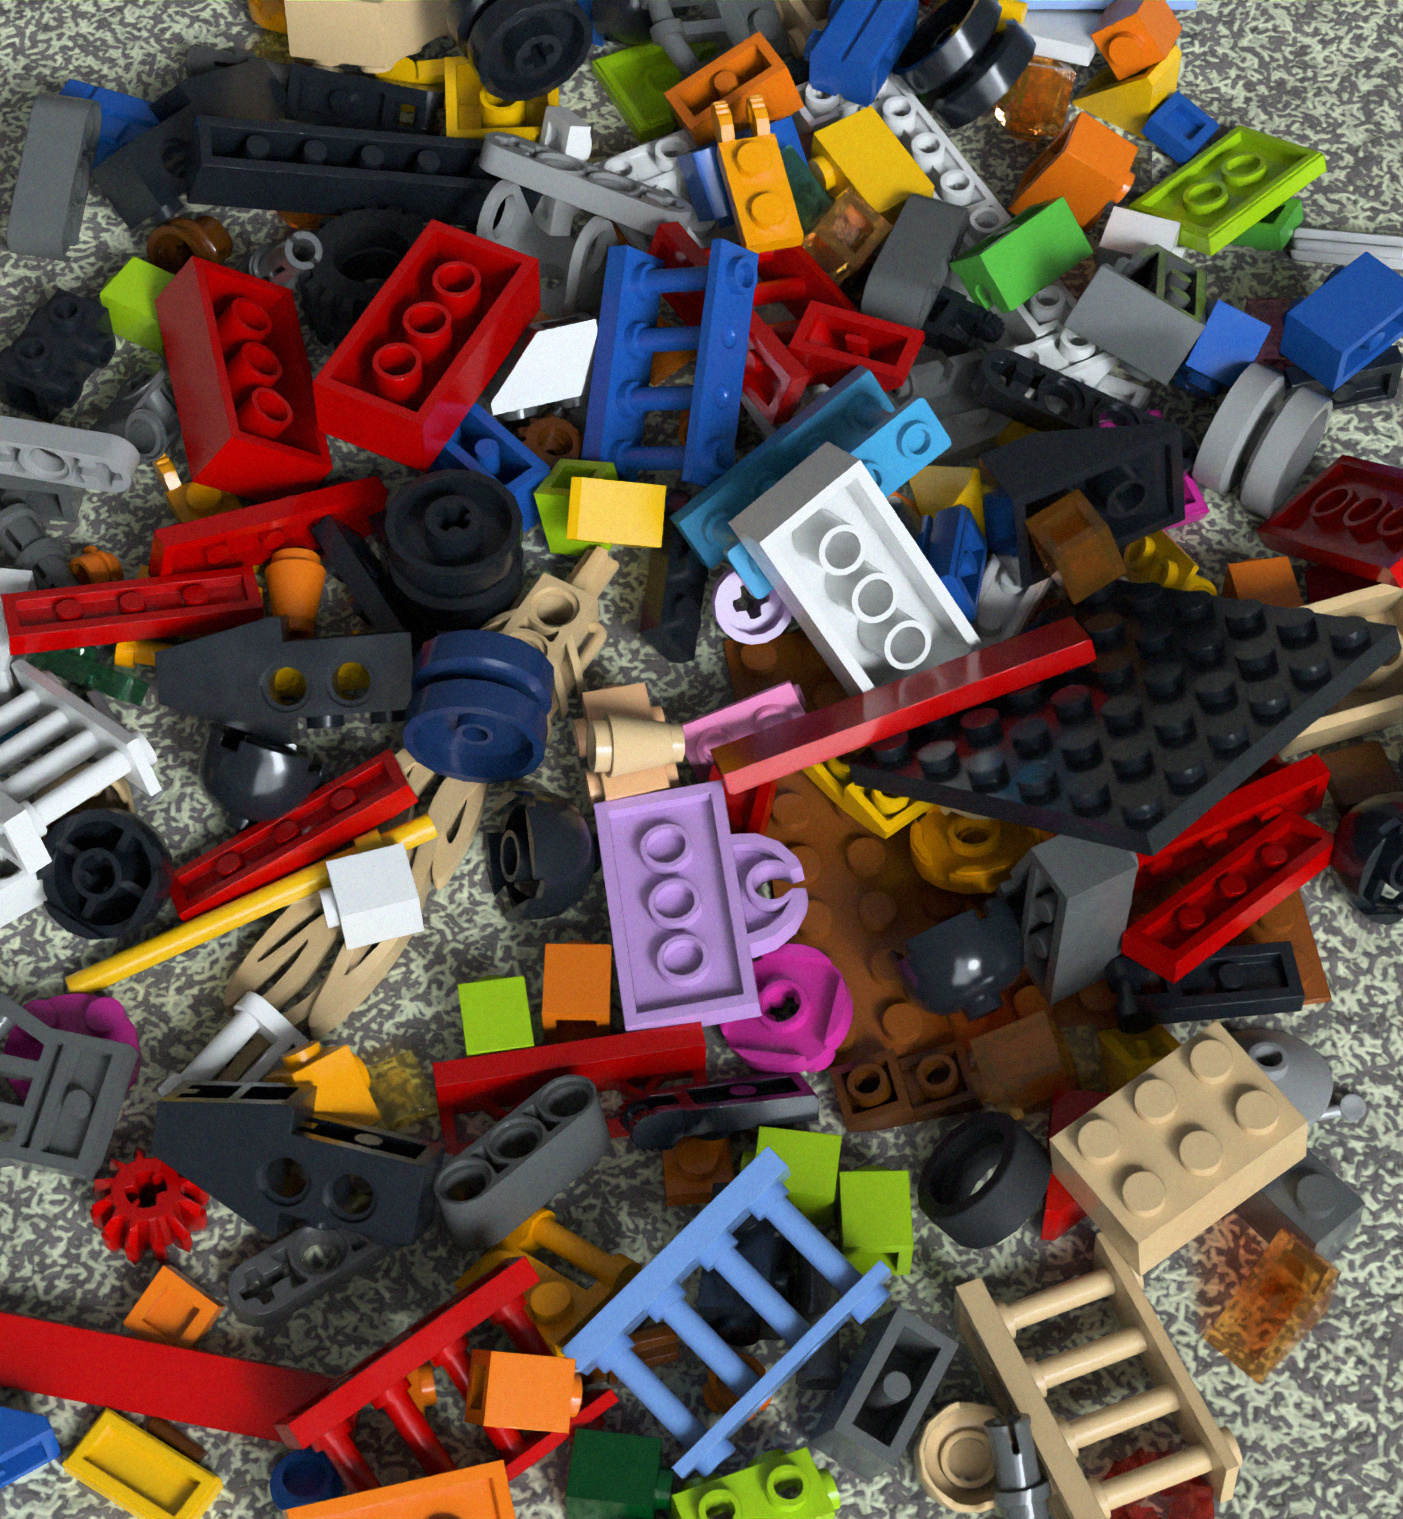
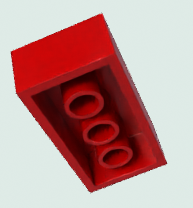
[312,219,540,473]
[155,255,333,503]

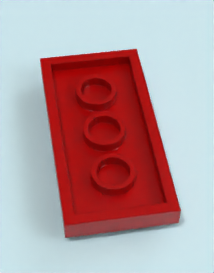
[1255,454,1403,588]

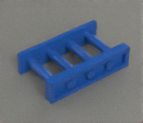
[581,238,759,489]

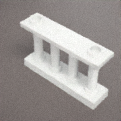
[0,658,162,876]

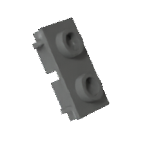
[885,347,990,419]

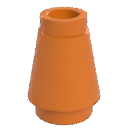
[265,548,326,639]

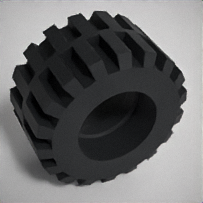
[299,204,427,350]

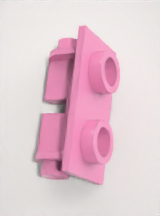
[681,680,807,781]

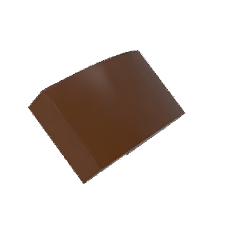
[829,1039,984,1132]

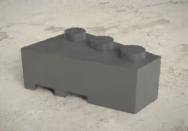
[1063,244,1207,386]
[980,834,1139,1006]

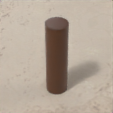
[147,1417,208,1464]

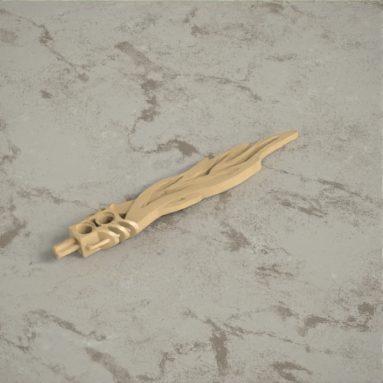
[212,546,619,1082]

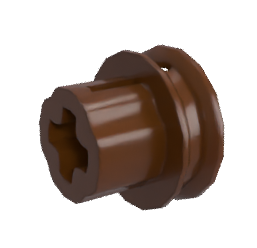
[146,215,233,275]

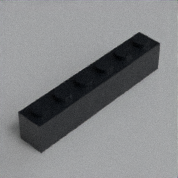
[184,115,543,228]

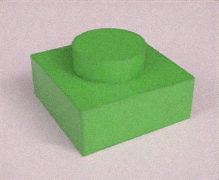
[1229,198,1304,251]

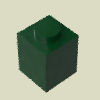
[565,1428,675,1519]

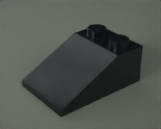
[978,422,1185,590]

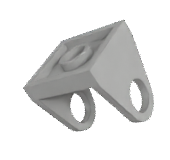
[476,179,620,318]

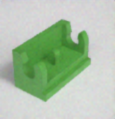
[949,196,1094,314]

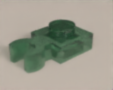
[29,646,150,707]

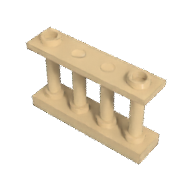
[953,1232,1242,1519]

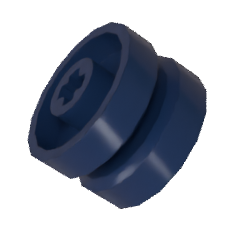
[402,629,555,784]

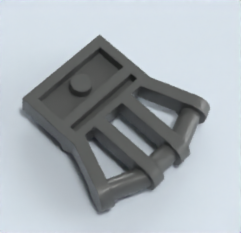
[639,0,792,82]
[0,991,139,1182]

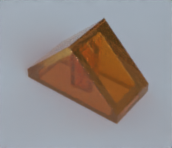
[1205,1228,1341,1384]

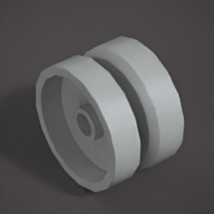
[1192,362,1333,519]

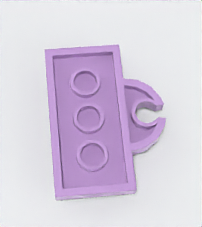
[593,780,809,1033]

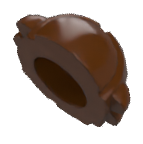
[518,413,584,471]

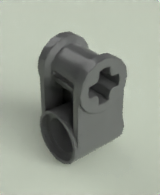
[89,363,181,466]

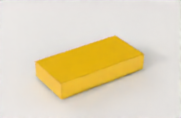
[62,1407,224,1519]

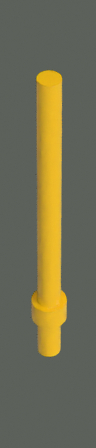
[65,813,438,994]

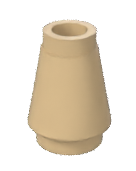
[586,713,685,778]

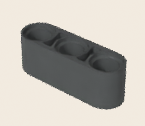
[7,92,102,262]
[861,192,970,330]
[433,1075,611,1251]

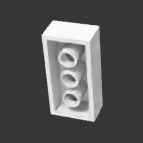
[728,441,986,698]

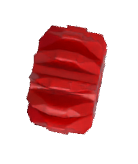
[90,1145,210,1266]

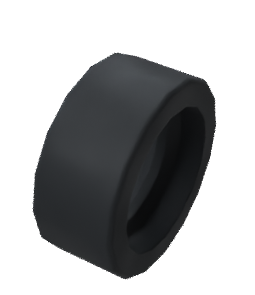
[917,1111,1052,1249]

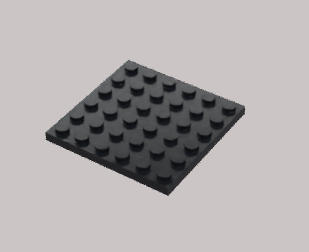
[848,574,1401,857]

